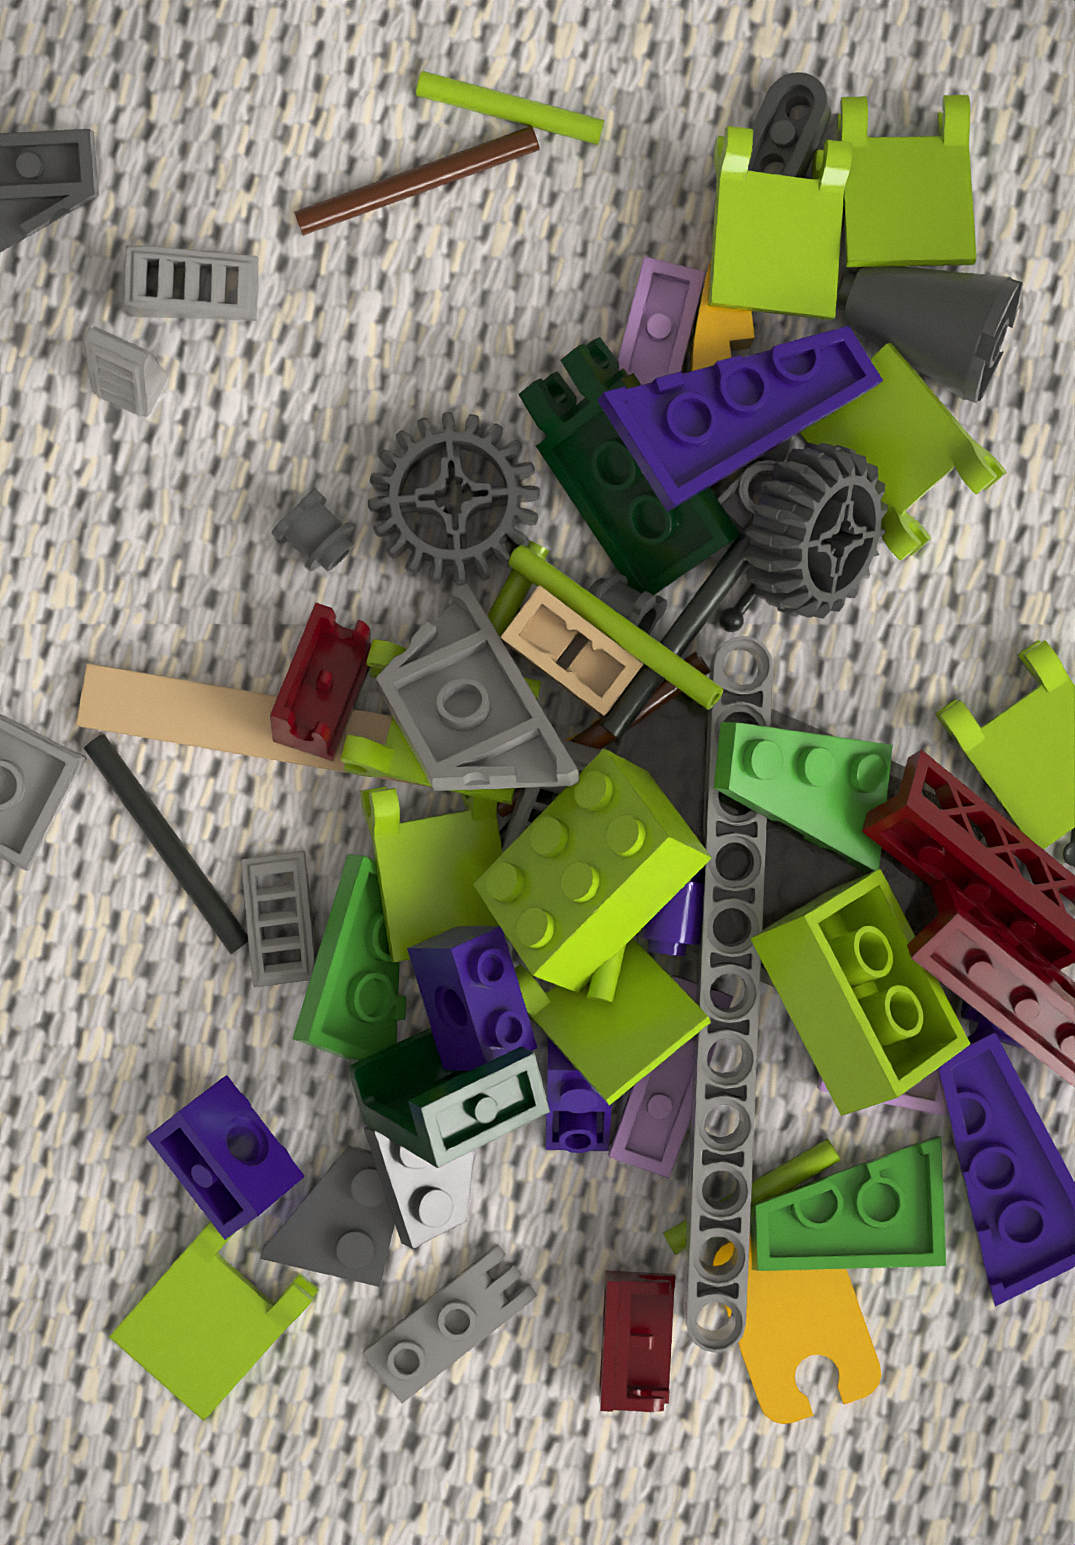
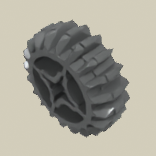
[368,412,540,586]
[743,443,888,619]

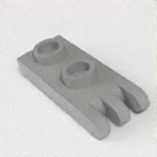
[362,1244,537,1404]

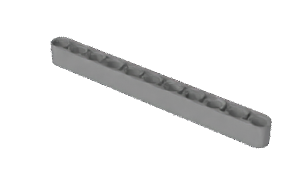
[683,636,773,1353]

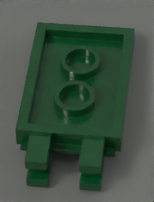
[518,337,741,596]

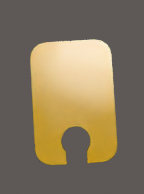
[712,1234,882,1424]

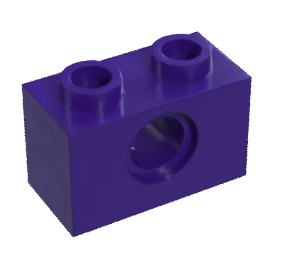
[407,926,538,1071]
[146,1075,305,1240]

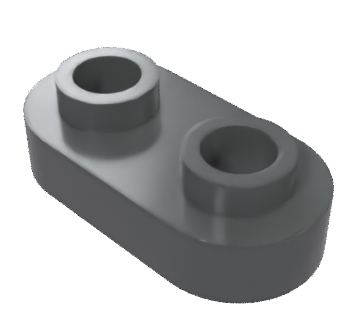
[748,72,831,178]

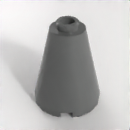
[836,266,1024,403]

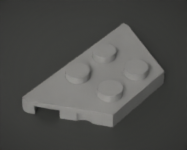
[376,581,579,791]

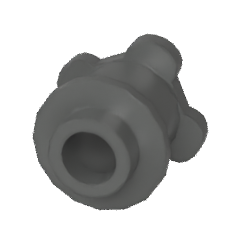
[271,489,354,572]
[588,573,667,635]

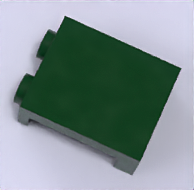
[349,1027,550,1168]

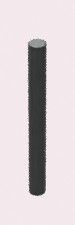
[599,515,754,739]
[84,734,248,954]

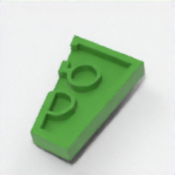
[713,722,893,872]
[292,854,406,1062]
[750,1136,946,1271]

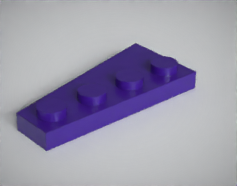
[597,326,883,512]
[937,1025,1075,1307]

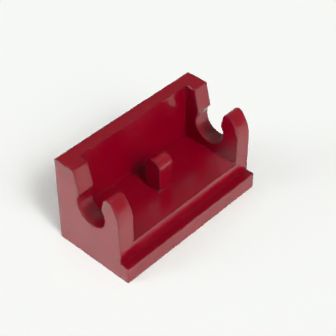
[270,602,371,761]
[599,1270,676,1412]

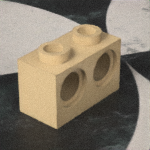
[500,585,643,717]

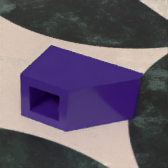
[546,1038,612,1153]

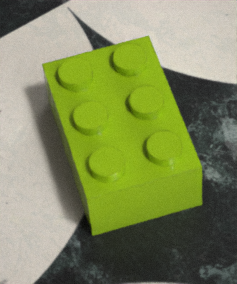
[473,748,712,993]
[750,869,971,1116]

